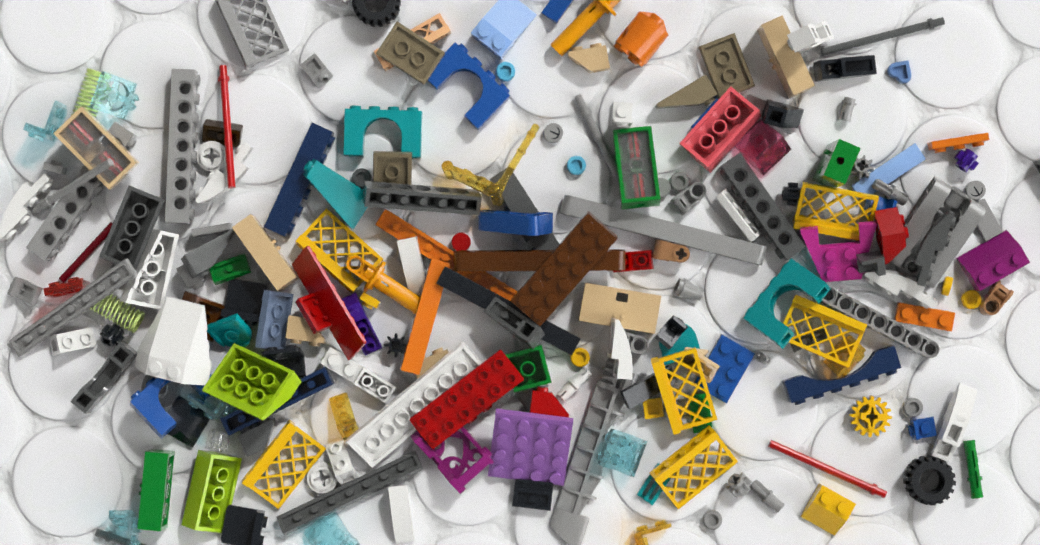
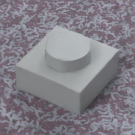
[43,160,67,175]

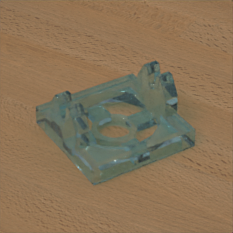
[90,71,139,120]

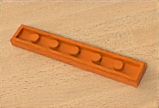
[400,258,450,375]

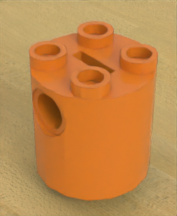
[613,12,669,67]

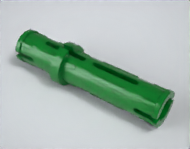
[963,440,984,499]

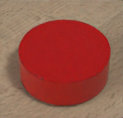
[452,233,471,251]

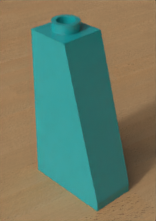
[303,158,368,229]

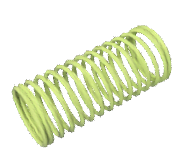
[71,68,110,117]
[90,294,145,333]

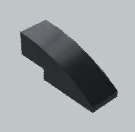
[813,55,877,82]

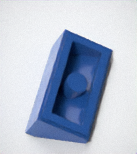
[541,0,574,24]

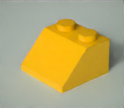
[801,483,856,536]

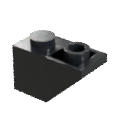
[762,99,804,128]

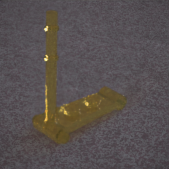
[441,124,540,206]

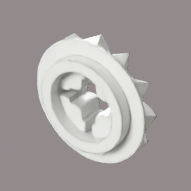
[197,141,226,172]
[307,463,338,494]

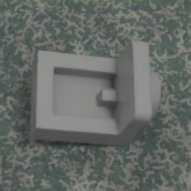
[7,277,43,306]

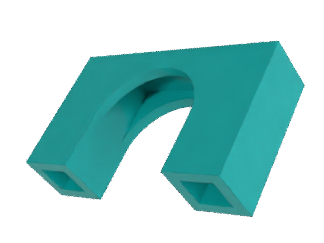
[343,105,423,158]
[744,258,831,349]

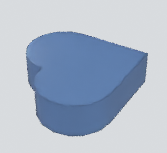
[887,60,911,84]

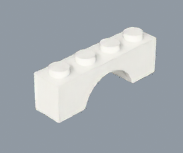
[787,21,834,53]

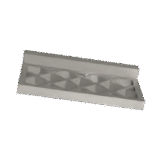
[215,0,289,69]

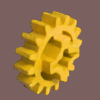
[849,395,892,437]

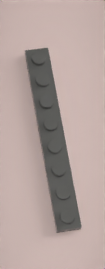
[276,451,424,535]

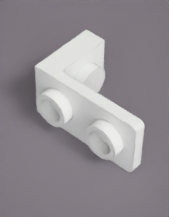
[612,102,633,129]
[49,328,96,356]
[325,438,359,486]

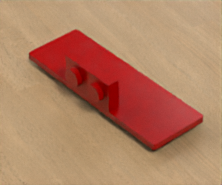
[292,246,367,360]
[410,349,524,449]

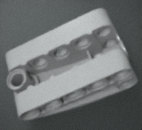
[891,176,986,288]

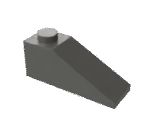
[181,229,235,279]
[484,296,545,350]

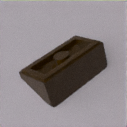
[202,119,243,148]

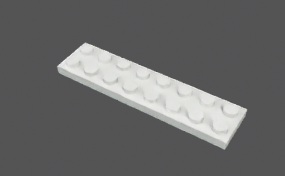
[346,341,483,468]

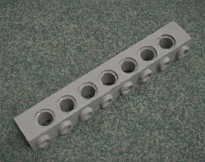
[165,69,201,224]
[26,122,137,261]

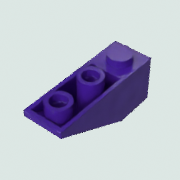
[341,292,382,356]

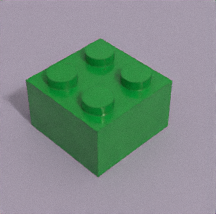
[505,344,552,392]

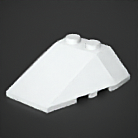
[134,296,212,385]

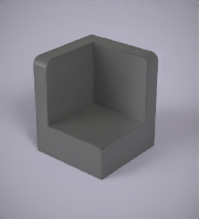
[856,250,886,276]

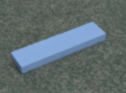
[851,143,926,199]

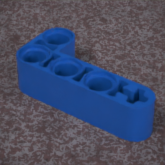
[478,210,553,236]

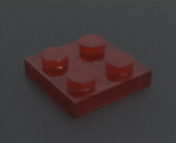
[43,277,90,298]

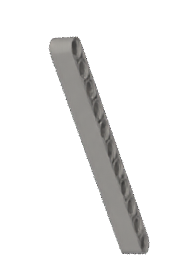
[560,195,767,266]

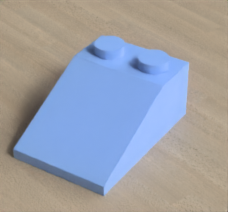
[471,0,537,59]

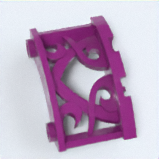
[410,426,494,494]

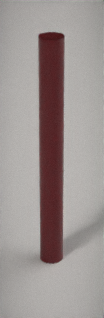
[59,222,113,283]

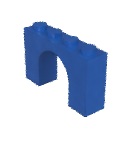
[428,42,510,130]
[130,374,212,439]

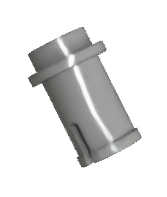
[838,97,857,122]

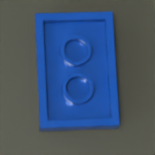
[694,334,755,403]

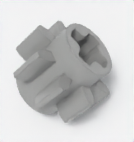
[852,155,874,180]
[727,472,752,497]

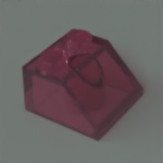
[734,119,791,175]

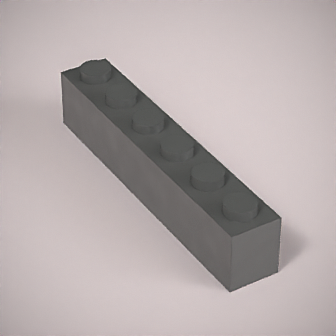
[489,167,559,250]

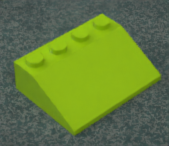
[202,343,302,421]

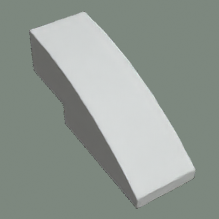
[397,236,426,295]
[607,318,633,380]
[388,484,415,543]

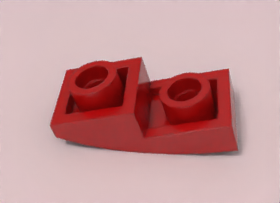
[613,250,654,273]

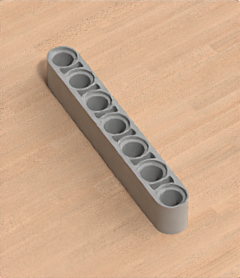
[821,286,940,358]

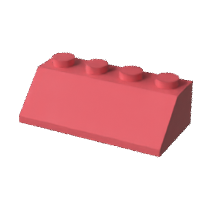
[679,86,761,173]

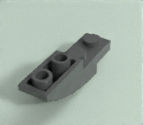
[914,210,956,287]

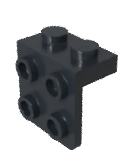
[221,279,267,325]
[261,345,306,377]
[221,505,268,545]

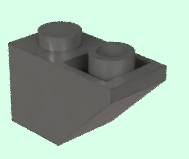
[238,417,276,456]

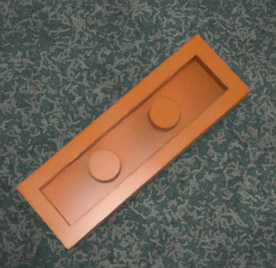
[927,133,989,153]
[894,302,955,332]

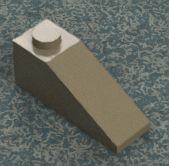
[655,74,717,109]

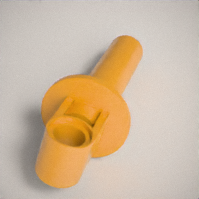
[550,0,621,56]
[345,255,420,314]

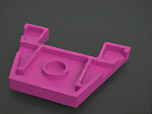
[800,221,877,282]

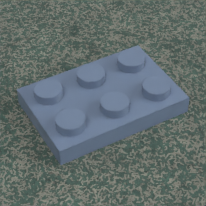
[255,290,294,349]

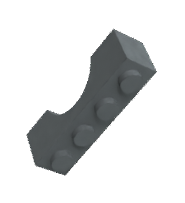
[70,341,137,414]

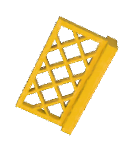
[792,182,879,241]
[295,208,383,294]
[783,294,867,368]
[651,347,718,435]
[242,419,326,509]
[649,425,738,509]

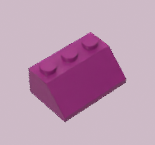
[956,230,1030,291]

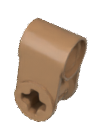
[652,239,690,262]
[978,280,1014,316]

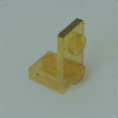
[329,392,360,440]
[633,520,672,545]

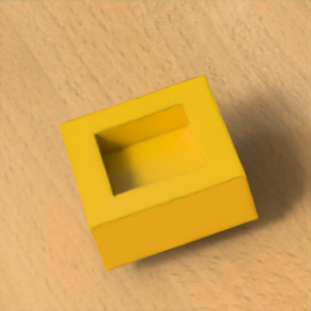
[360,292,381,310]
[642,397,664,419]

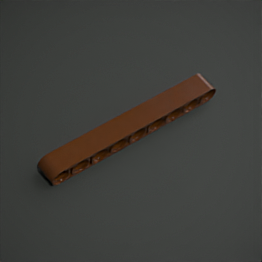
[454,249,626,271]

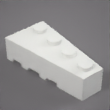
[119,229,179,309]

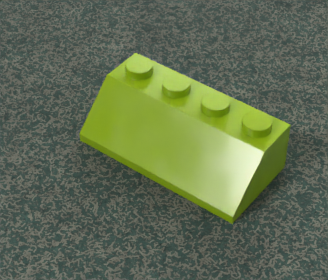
[181,450,242,533]

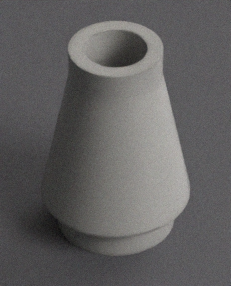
[674,278,704,301]

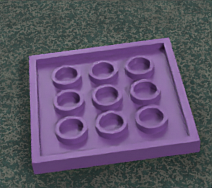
[488,408,573,486]

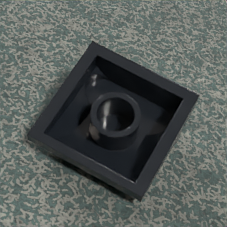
[167,395,212,448]

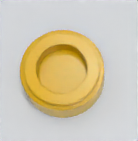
[941,276,953,296]
[961,290,981,309]
[570,348,590,367]

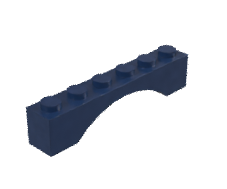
[782,346,902,405]

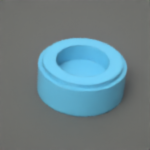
[496,62,515,82]
[567,156,586,175]

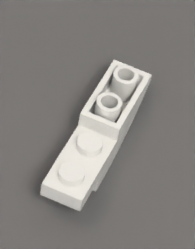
[195,142,254,204]
[0,174,54,240]
[863,269,938,309]
[320,346,396,403]
[930,382,978,462]

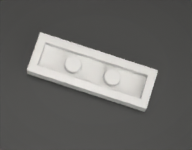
[716,188,761,242]

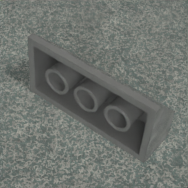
[99,185,165,270]

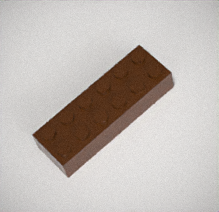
[511,211,618,326]

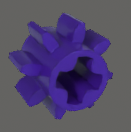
[954,148,979,172]

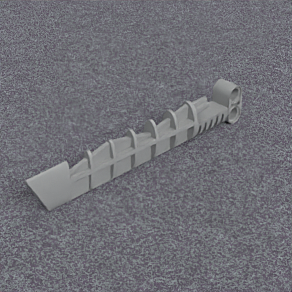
[549,331,648,545]

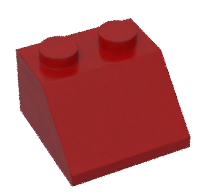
[874,207,909,265]
[530,386,569,418]

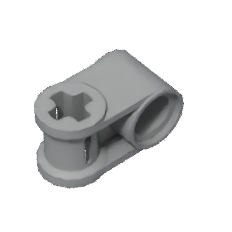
[670,182,707,215]

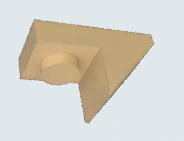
[679,347,720,384]

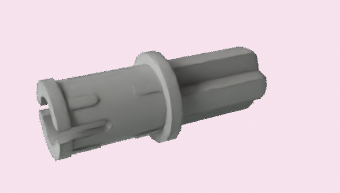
[872,179,909,206]
[750,480,785,513]

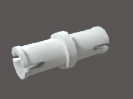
[557,366,592,402]

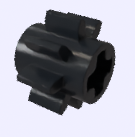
[782,182,801,206]
[100,324,125,347]
[384,333,407,357]

